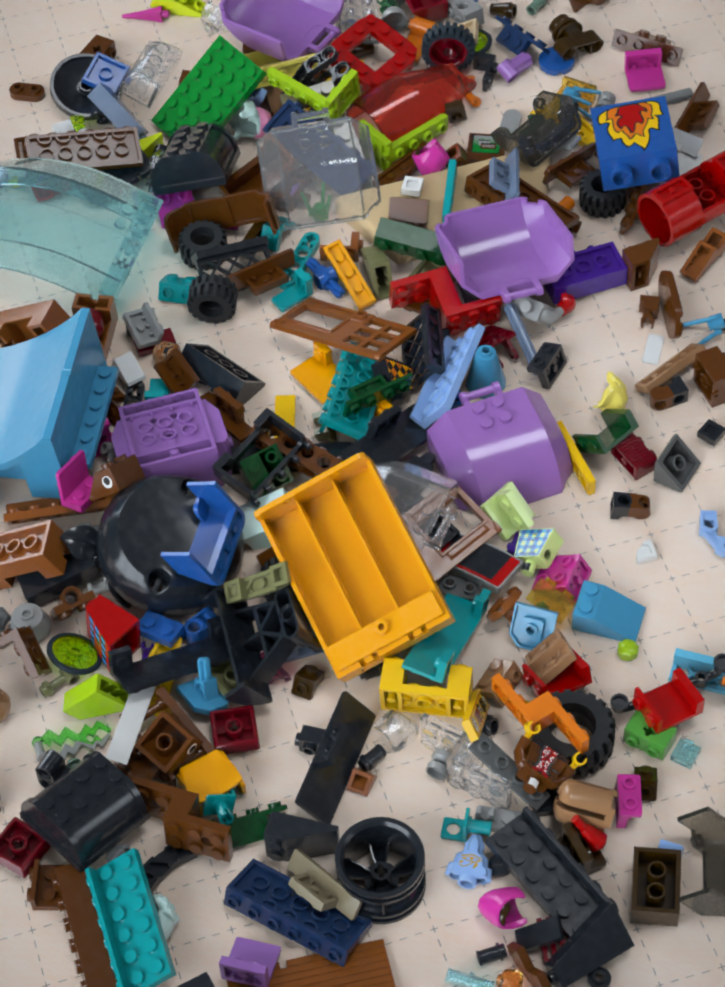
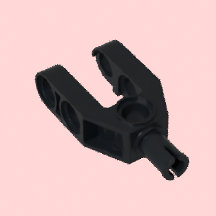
[280,46,352,95]

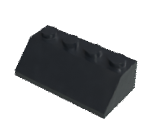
[182,343,266,404]

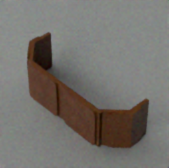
[164,189,281,253]

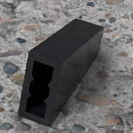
[17,553,102,606]
[544,901,635,987]

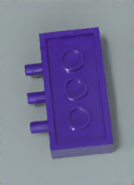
[544,241,628,305]

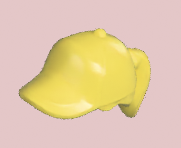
[593,371,628,411]

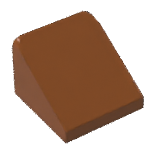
[346,768,377,797]

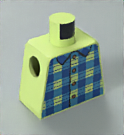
[514,528,564,577]

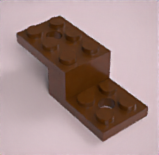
[132,776,233,863]

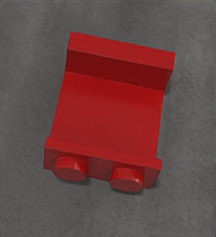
[522,649,592,697]
[632,668,705,734]

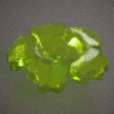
[70,115,86,132]

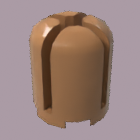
[553,778,617,833]

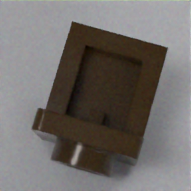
[291,664,325,700]
[634,765,658,801]

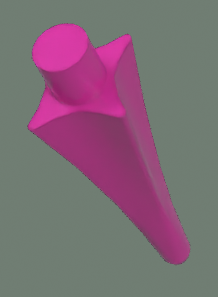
[122,6,170,23]

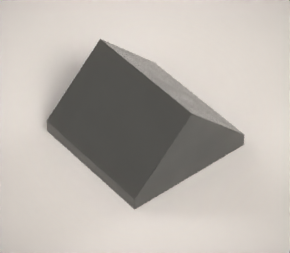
[653,434,701,492]

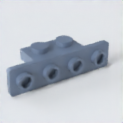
[489,147,520,200]

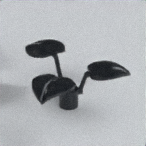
[60,525,133,609]

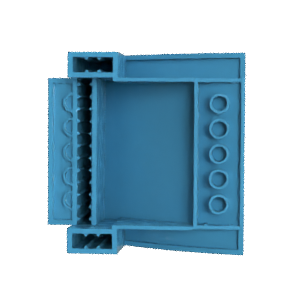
[0,308,119,499]

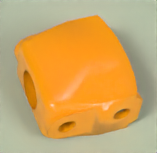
[176,750,247,817]

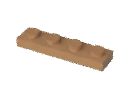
[635,343,706,394]

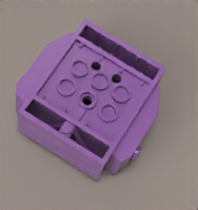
[111,388,234,487]

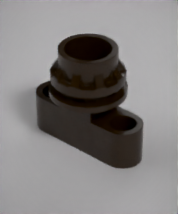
[549,14,604,61]

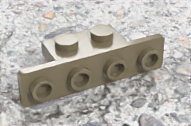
[287,848,363,920]

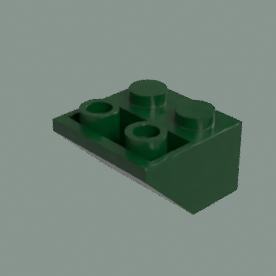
[236,443,294,499]

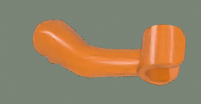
[464,75,481,107]

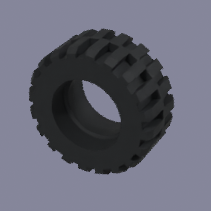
[530,689,616,777]

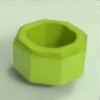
[617,639,639,662]

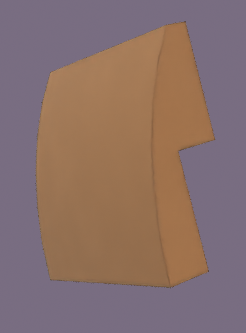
[525,628,577,684]

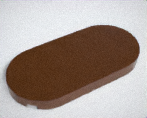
[658,270,683,339]

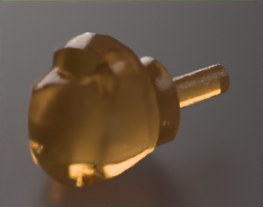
[496,969,523,987]

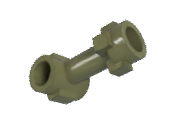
[39,664,80,698]

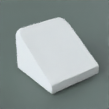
[87,571,110,594]

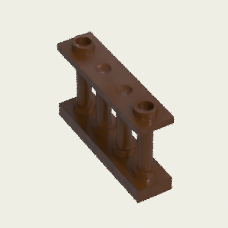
[119,686,216,787]

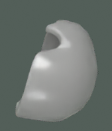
[381,6,408,32]

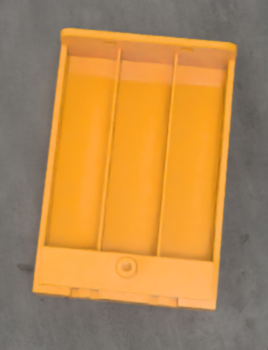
[254,452,456,682]

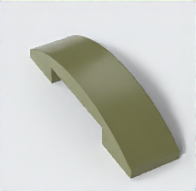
[223,561,291,604]

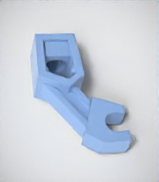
[699,510,725,557]

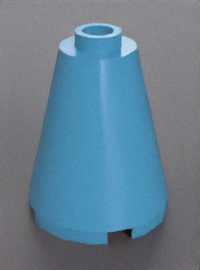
[466,345,506,399]

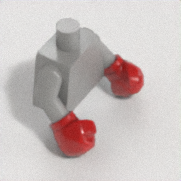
[511,293,576,328]

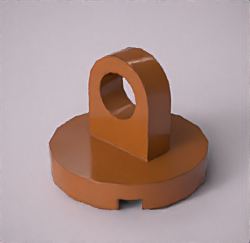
[486,586,522,623]

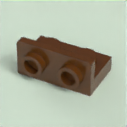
[27,859,65,911]

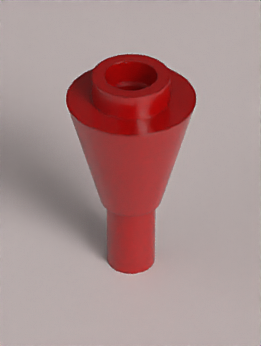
[571,815,607,852]

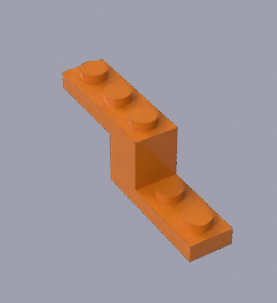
[492,673,590,755]

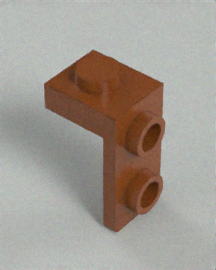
[319,232,364,262]

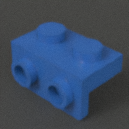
[139,610,186,648]

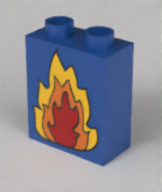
[590,96,680,191]

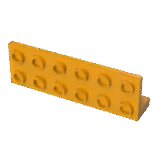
[290,341,393,417]

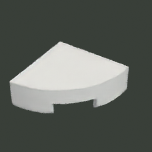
[636,539,658,565]

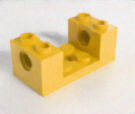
[379,657,473,718]

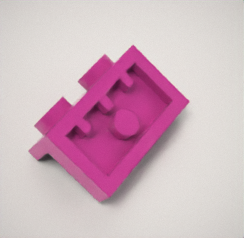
[614,774,642,828]

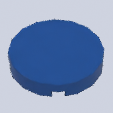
[539,47,574,76]

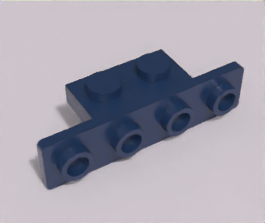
[495,15,550,55]

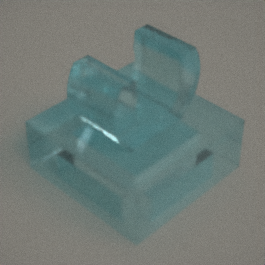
[670,738,701,769]

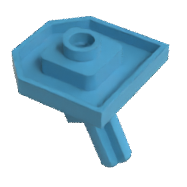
[509,601,559,650]
[176,657,229,715]

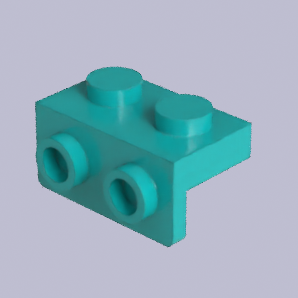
[158,274,196,304]

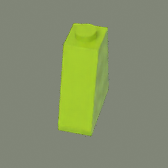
[63,673,129,720]

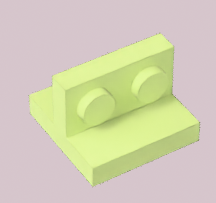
[480,481,535,541]

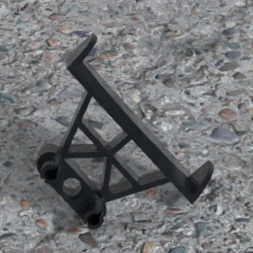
[202,585,323,706]

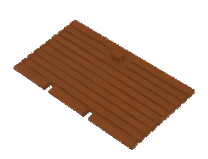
[227,939,396,987]

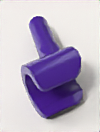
[506,532,519,556]
[141,641,154,659]

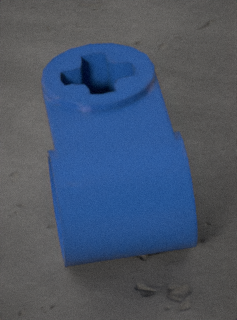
[184,606,218,644]

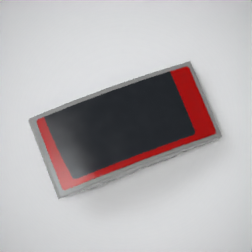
[441,534,524,594]

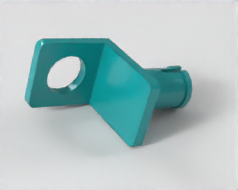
[203,789,236,825]
[441,808,492,842]

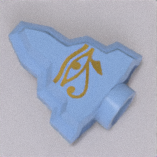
[445,834,492,889]

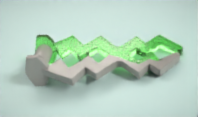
[32,721,111,762]

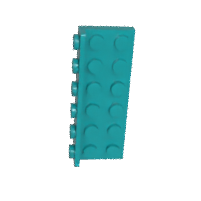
[318,342,377,440]
[85,848,177,987]

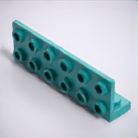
[402,588,492,683]

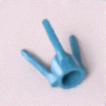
[562,86,601,120]
[682,312,725,344]

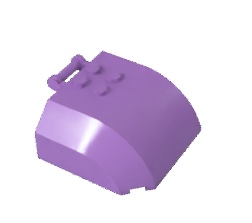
[219,0,345,61]
[435,197,575,304]
[427,381,573,511]

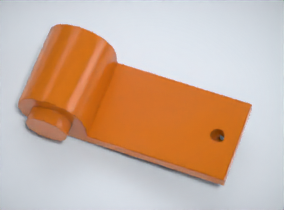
[407,16,436,63]

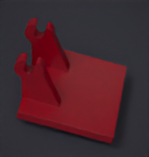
[475,325,519,369]

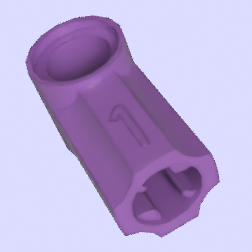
[496,52,533,83]

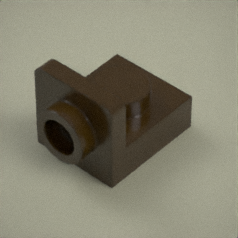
[444,99,467,124]

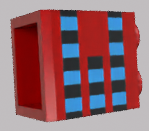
[85,594,141,672]

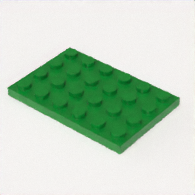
[151,35,267,137]

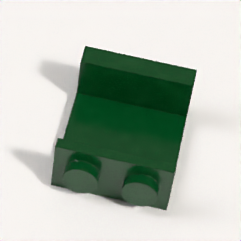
[572,409,639,454]

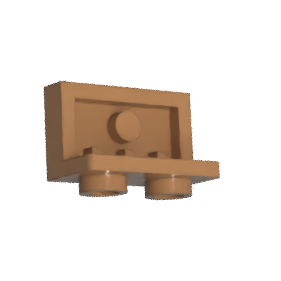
[473,658,523,707]

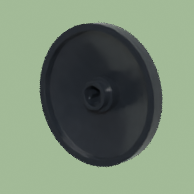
[50,53,123,120]

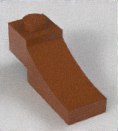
[679,227,725,283]

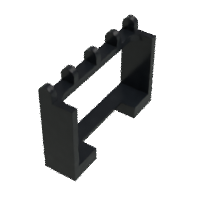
[212,408,312,507]

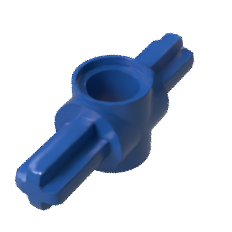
[306,257,345,299]

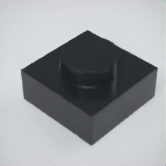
[697,419,725,446]

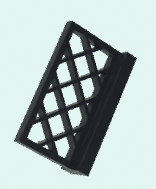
[191,235,271,291]
[401,302,446,390]

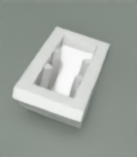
[111,351,146,387]

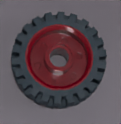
[421,22,475,74]

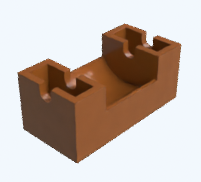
[72,293,118,361]
[0,299,71,348]
[0,520,69,590]

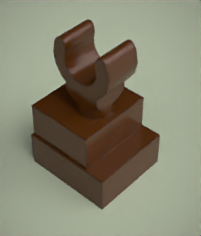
[639,295,660,329]

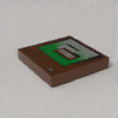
[467,133,506,164]

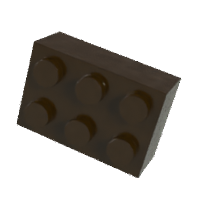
[630,846,681,927]

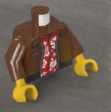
[513,721,587,794]

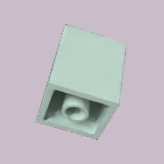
[239,488,288,550]

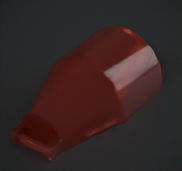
[346,63,477,142]

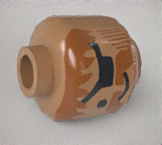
[153,341,182,363]

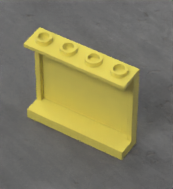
[244,51,318,89]

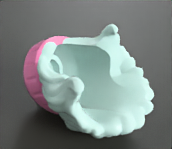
[229,100,272,140]

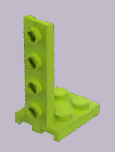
[267,67,361,124]
[357,113,448,171]

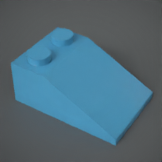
[572,580,646,642]

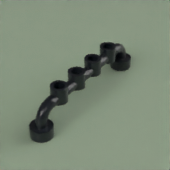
[610,653,725,713]

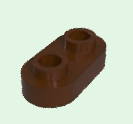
[9,82,45,102]

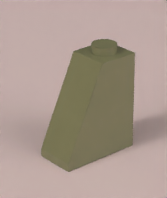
[361,245,392,300]

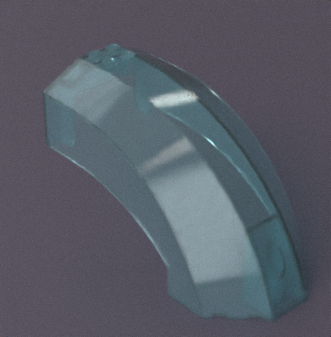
[0,158,164,301]

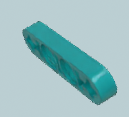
[280,232,320,291]

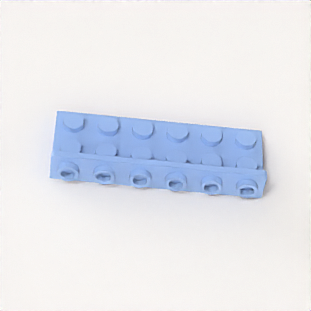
[410,323,485,429]

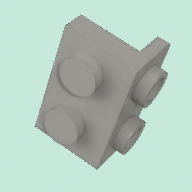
[122,302,164,349]

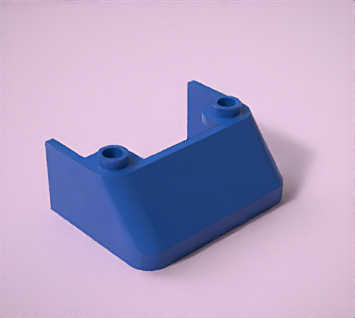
[160,481,245,586]

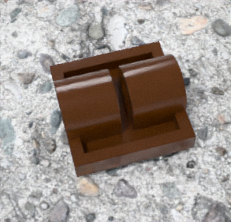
[50,586,96,621]

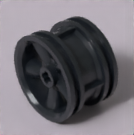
[335,817,426,924]

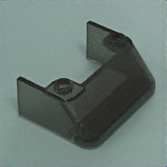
[677,807,725,917]

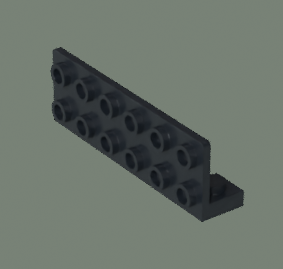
[108,616,231,694]

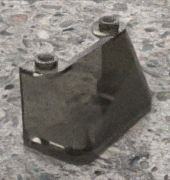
[491,90,582,167]

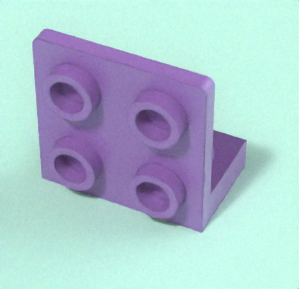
[219,937,281,987]

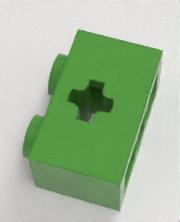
[623,710,677,760]

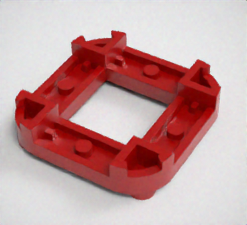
[329,14,417,94]

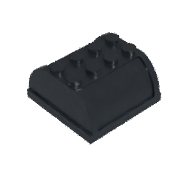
[152,122,241,196]
[19,751,150,873]

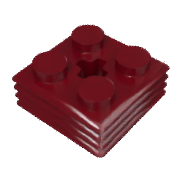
[210,705,260,755]
[0,817,51,878]

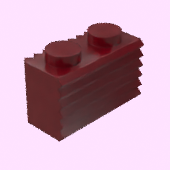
[611,432,657,480]

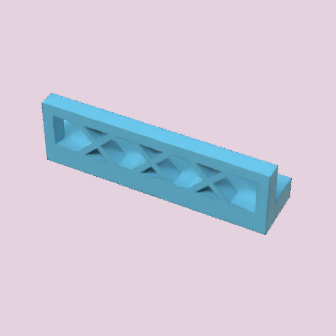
[669,648,725,695]

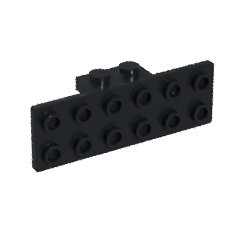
[340,404,437,473]
[295,691,376,824]

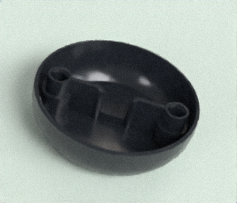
[96,474,244,616]

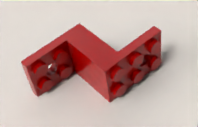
[389,266,502,336]

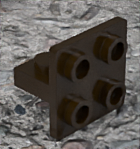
[556,822,607,874]

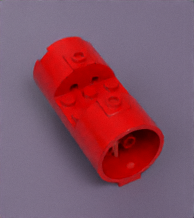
[637,150,725,247]

